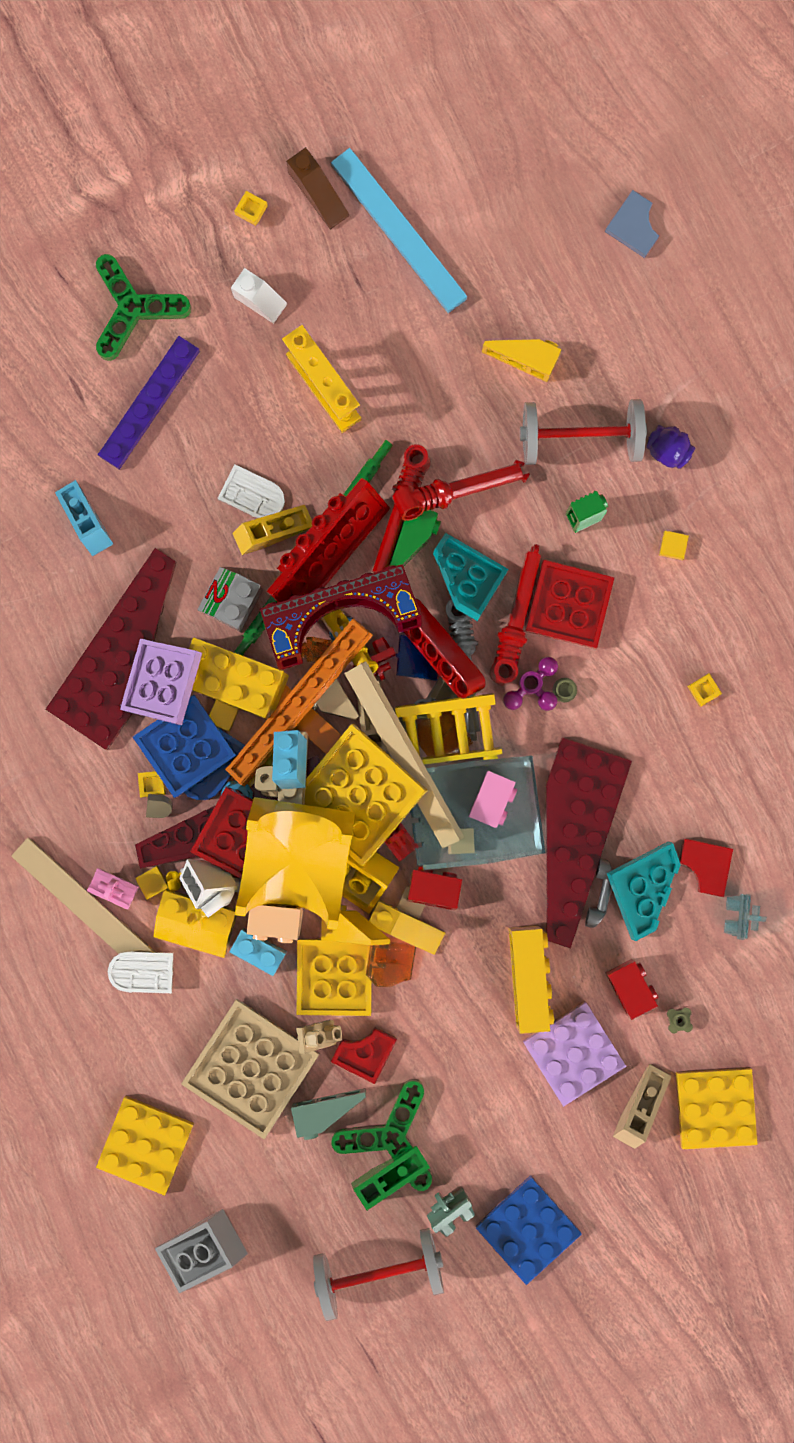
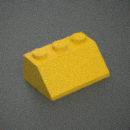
[342,852,399,914]
[153,889,237,958]

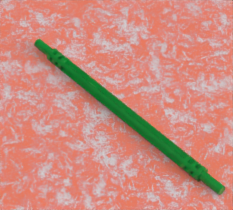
[234,440,393,656]

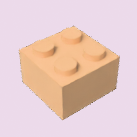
[247,904,304,943]

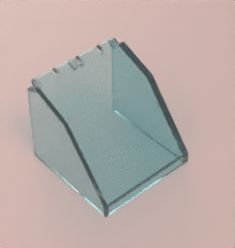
[410,756,545,870]

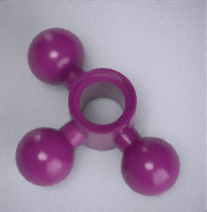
[503,657,558,711]

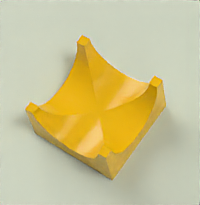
[235,797,355,930]

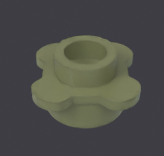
[667,1007,693,1034]

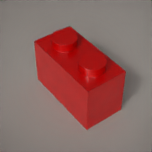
[407,867,463,911]
[605,959,658,1020]

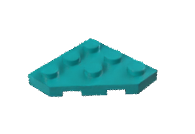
[433,533,509,621]
[607,841,681,941]

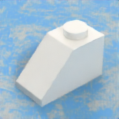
[231,268,287,324]

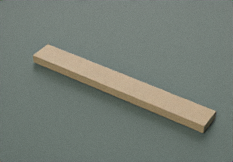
[344,661,464,848]
[11,838,174,970]

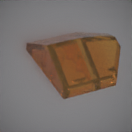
[417,711,473,763]
[366,941,416,988]

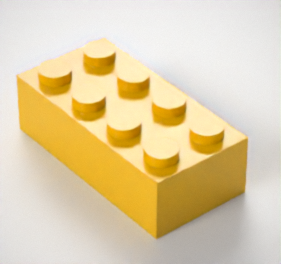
[189,637,289,719]
[508,925,554,1034]

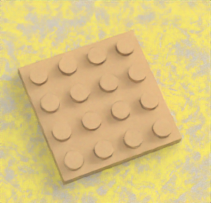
[181,999,320,1139]

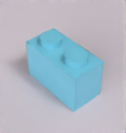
[272,730,307,789]
[229,928,287,976]

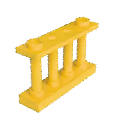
[282,325,361,433]
[395,693,502,765]

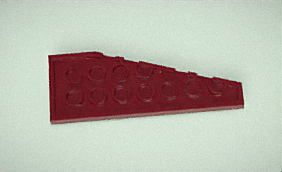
[45,548,177,750]
[546,738,632,949]

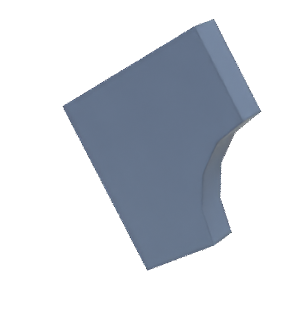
[605,190,659,258]

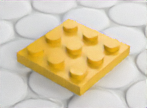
[296,939,372,1016]
[676,1068,758,1149]
[96,1096,194,1196]

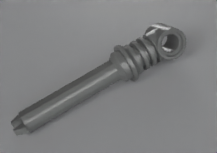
[446,599,480,741]

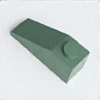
[291,1088,366,1140]

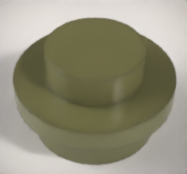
[552,678,577,703]

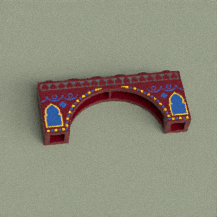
[260,564,422,671]

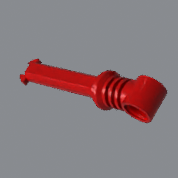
[372,444,431,573]
[392,460,530,521]
[490,544,541,684]

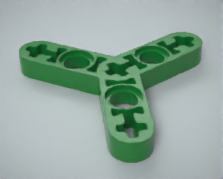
[96,254,191,361]
[331,1079,432,1191]

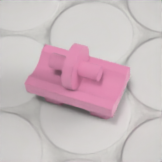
[87,868,139,909]

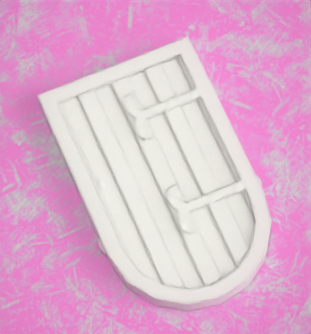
[217,464,285,518]
[107,951,174,993]

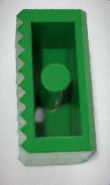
[566,490,608,533]

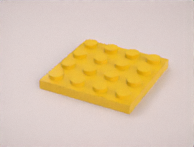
[305,724,428,866]

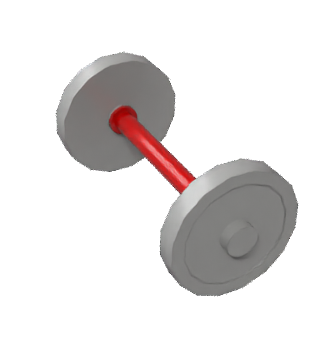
[520,399,647,465]
[313,1228,444,1321]

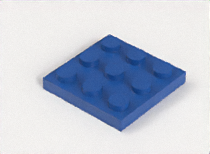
[133,695,237,798]
[476,1175,582,1285]

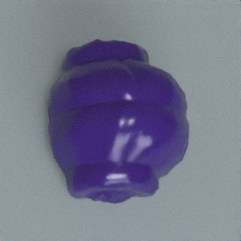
[646,425,695,469]

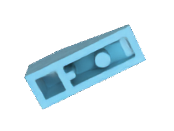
[55,480,113,556]

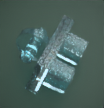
[724,894,767,940]

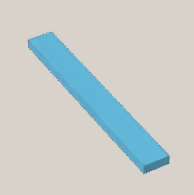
[331,148,467,313]

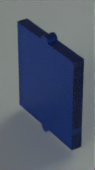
[396,635,438,681]

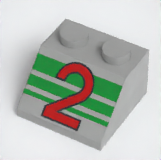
[197,567,263,632]

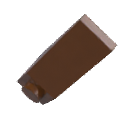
[286,147,349,230]

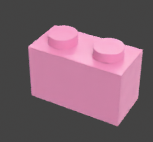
[468,771,518,828]

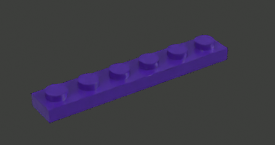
[98,336,200,470]

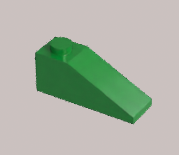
[390,510,441,566]
[351,1146,430,1211]

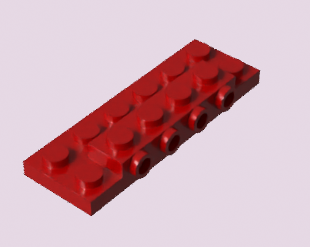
[266,478,390,603]

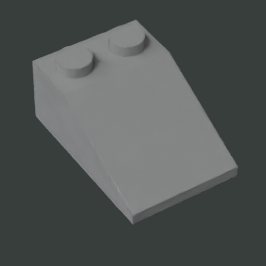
[155,1209,248,1293]

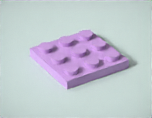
[120,639,202,725]
[523,1002,626,1107]

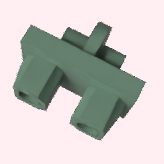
[427,1188,475,1237]

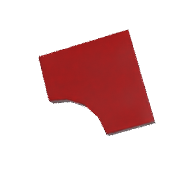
[679,839,733,897]
[331,1027,397,1084]

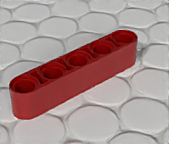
[404,598,486,699]

